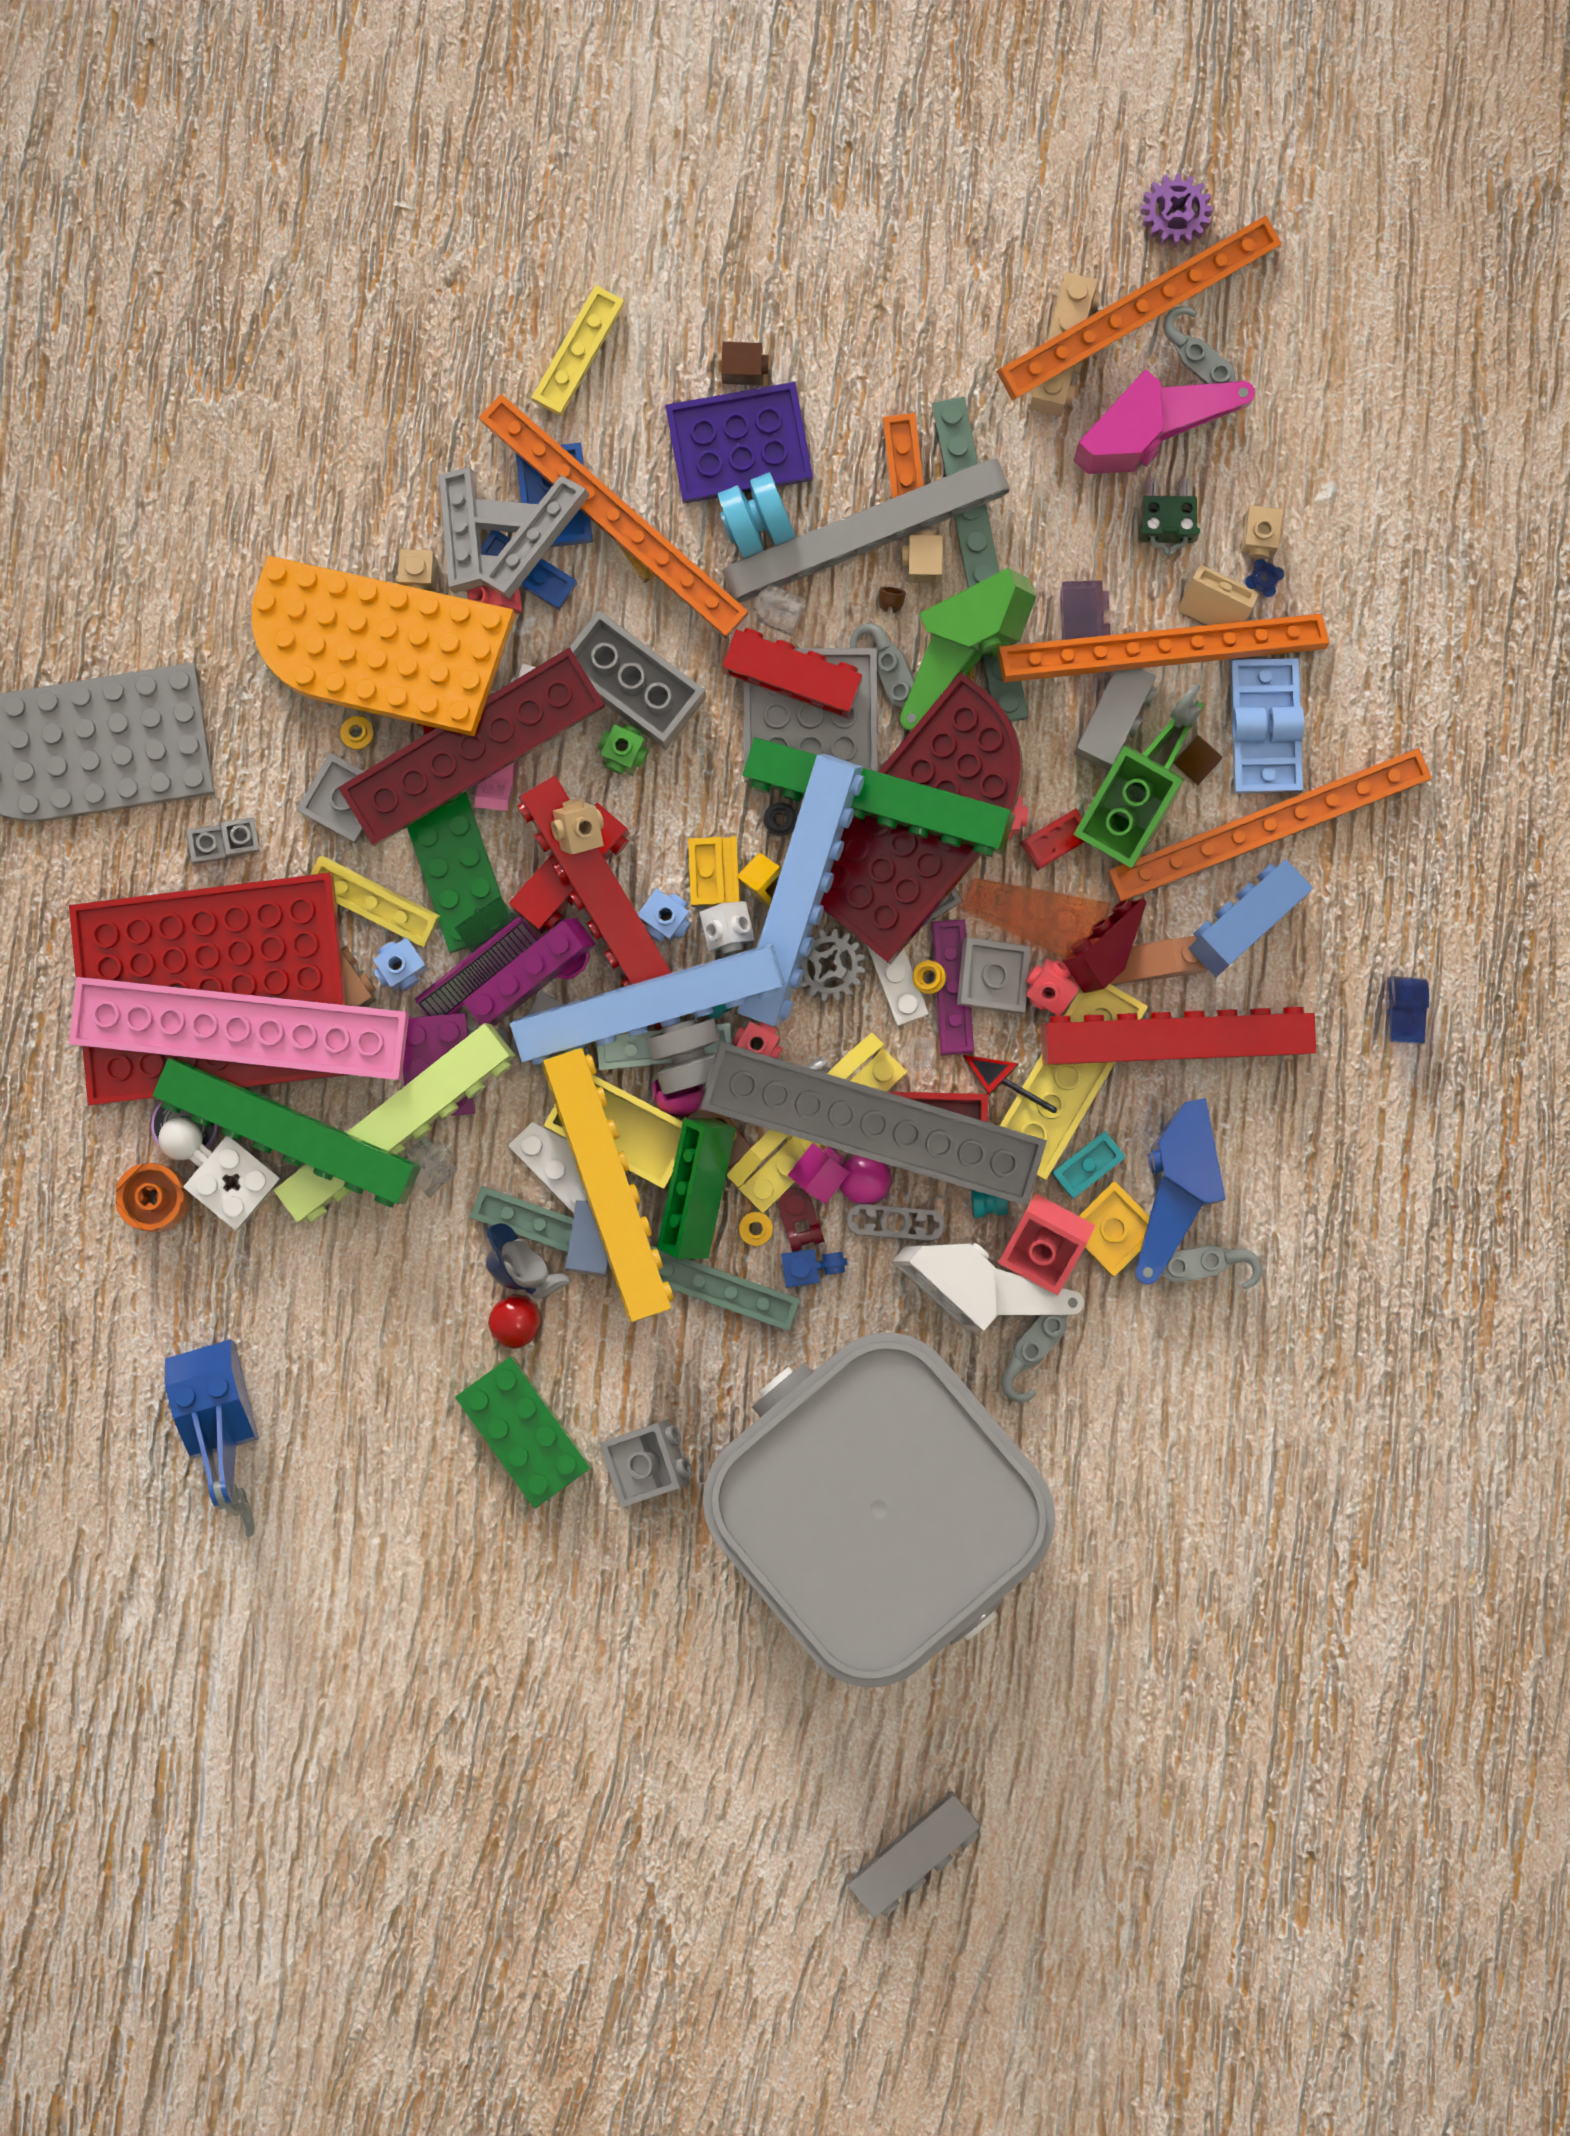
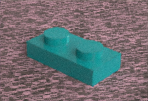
[1051,1131,1126,1200]

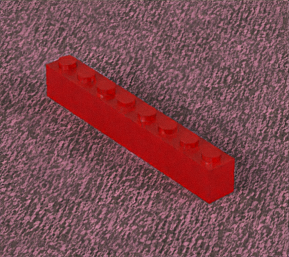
[517,775,684,1030]
[1041,1007,1316,1065]

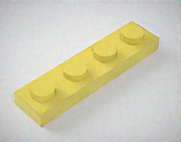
[531,285,625,416]
[310,856,440,948]

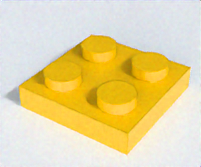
[1079,1181,1150,1277]

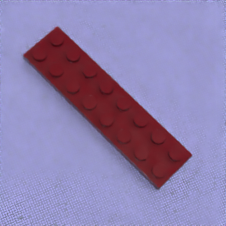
[338,647,606,847]

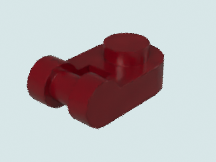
[779,1188,825,1252]

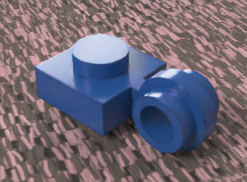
[781,1249,848,1288]

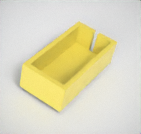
[544,1075,683,1191]

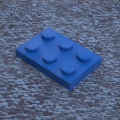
[516,442,593,547]

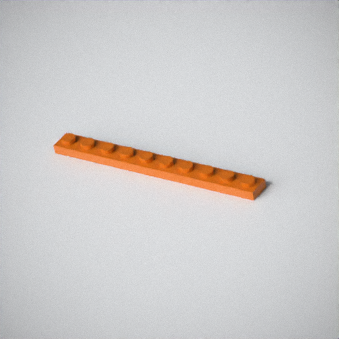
[996,215,1282,401]
[479,394,748,638]
[997,613,1330,683]
[1107,748,1432,902]

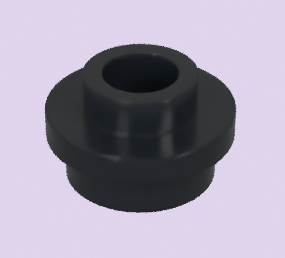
[764,802,797,836]

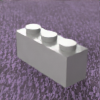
[1074,668,1158,771]

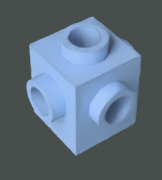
[637,888,691,943]
[373,937,429,991]

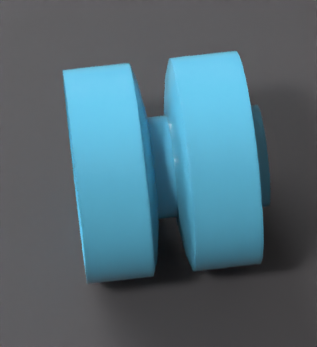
[717,472,796,559]

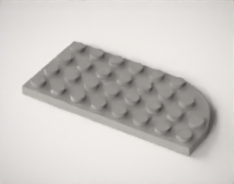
[0,662,215,822]

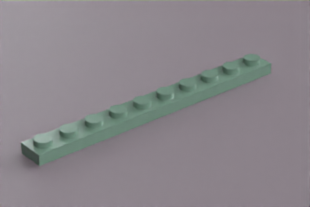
[932,397,1028,722]
[470,1186,801,1331]

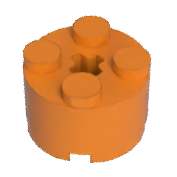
[116,1163,192,1233]

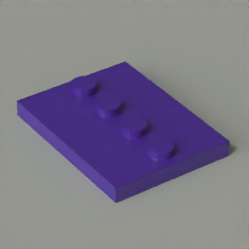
[665,382,813,504]

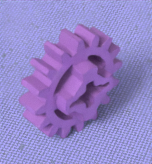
[1140,173,1213,248]

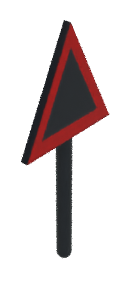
[963,1055,1057,1113]

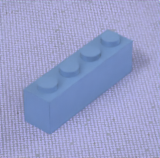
[1188,859,1313,978]

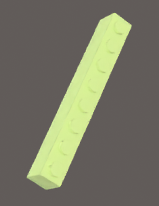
[273,1023,516,1223]

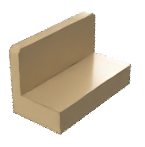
[1178,564,1260,625]

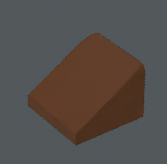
[1173,735,1223,786]

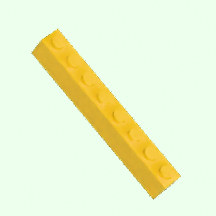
[542,1048,674,1324]

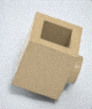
[1241,505,1283,560]
[902,530,943,583]
[398,549,438,592]

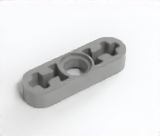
[847,1204,945,1241]

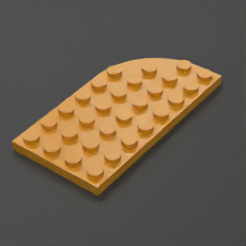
[251,556,516,737]

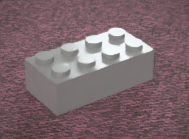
[570,610,706,750]

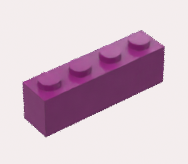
[463,918,596,1026]

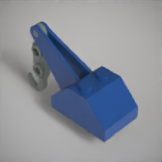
[1134,1098,1262,1289]
[165,1339,259,1537]

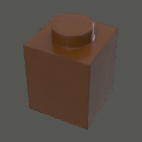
[721,341,769,385]

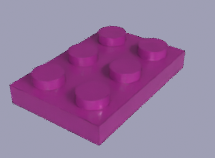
[403,1012,476,1116]

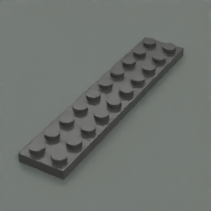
[699,1041,1047,1206]

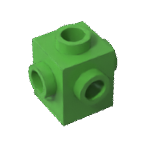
[598,724,649,776]

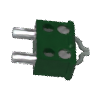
[1138,477,1200,555]

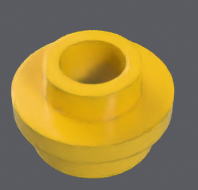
[340,716,374,750]
[912,960,946,994]
[739,1212,773,1246]

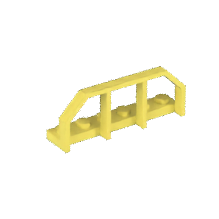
[726,1033,907,1214]

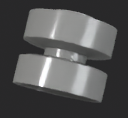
[646,1018,720,1095]

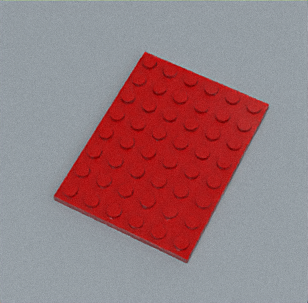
[69,873,350,1106]

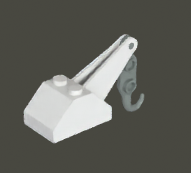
[892,1243,1084,1403]

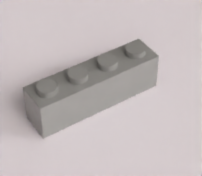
[847,1791,981,1919]

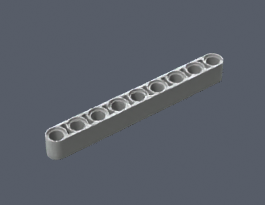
[723,459,1010,603]

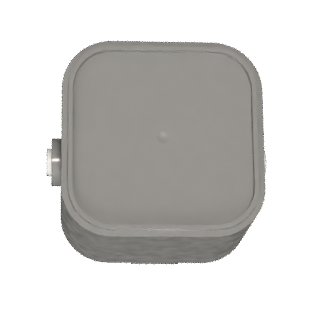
[703,1333,1055,1687]

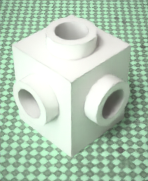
[699,901,755,955]

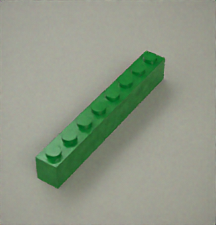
[742,737,1015,857]
[152,1058,421,1208]

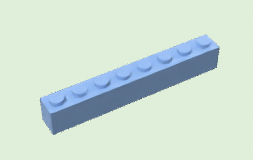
[737,754,864,1026]
[510,943,785,1065]

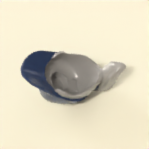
[486,1223,572,1298]

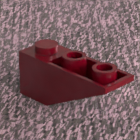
[1062,898,1147,993]

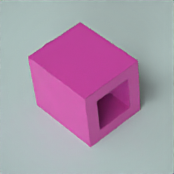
[788,1143,850,1204]

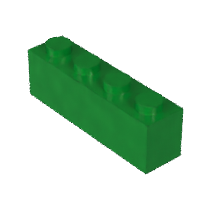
[657,1118,736,1259]

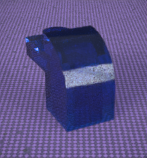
[1386,976,1429,1045]

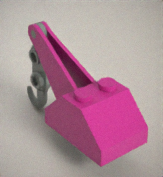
[1073,306,1255,474]

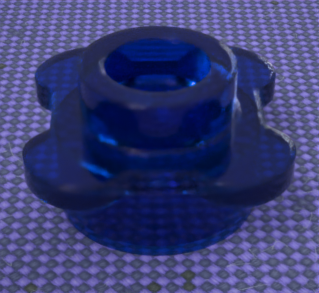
[1245,559,1284,598]

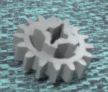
[800,929,868,1002]

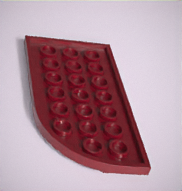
[820,671,1023,965]

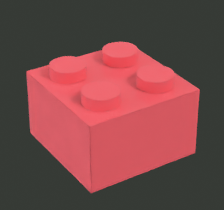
[998,1193,1096,1295]

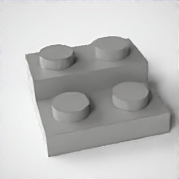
[599,1419,692,1508]

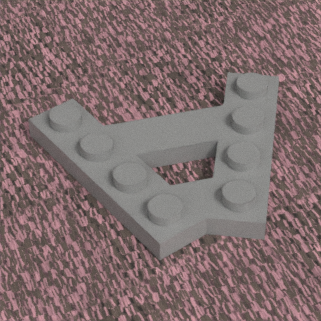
[439,467,590,599]

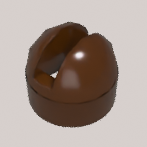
[878,587,906,613]

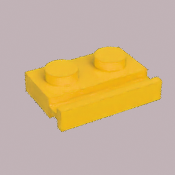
[688,836,740,907]

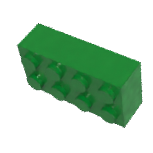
[455,1356,593,1509]

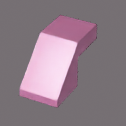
[475,761,516,811]

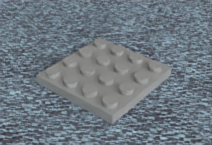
[743,648,878,783]

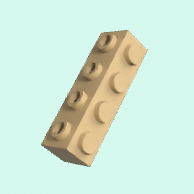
[1030,272,1101,417]

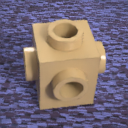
[551,799,604,854]

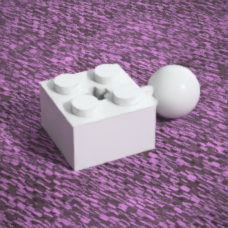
[158,1117,283,1231]

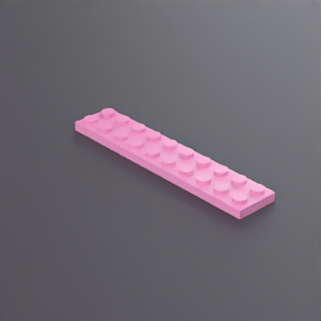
[69,977,409,1080]

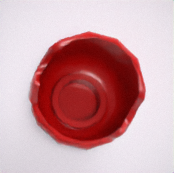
[488,1294,542,1349]

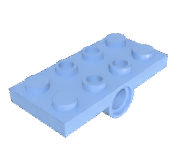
[1230,658,1304,794]

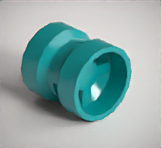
[971,1189,1008,1218]

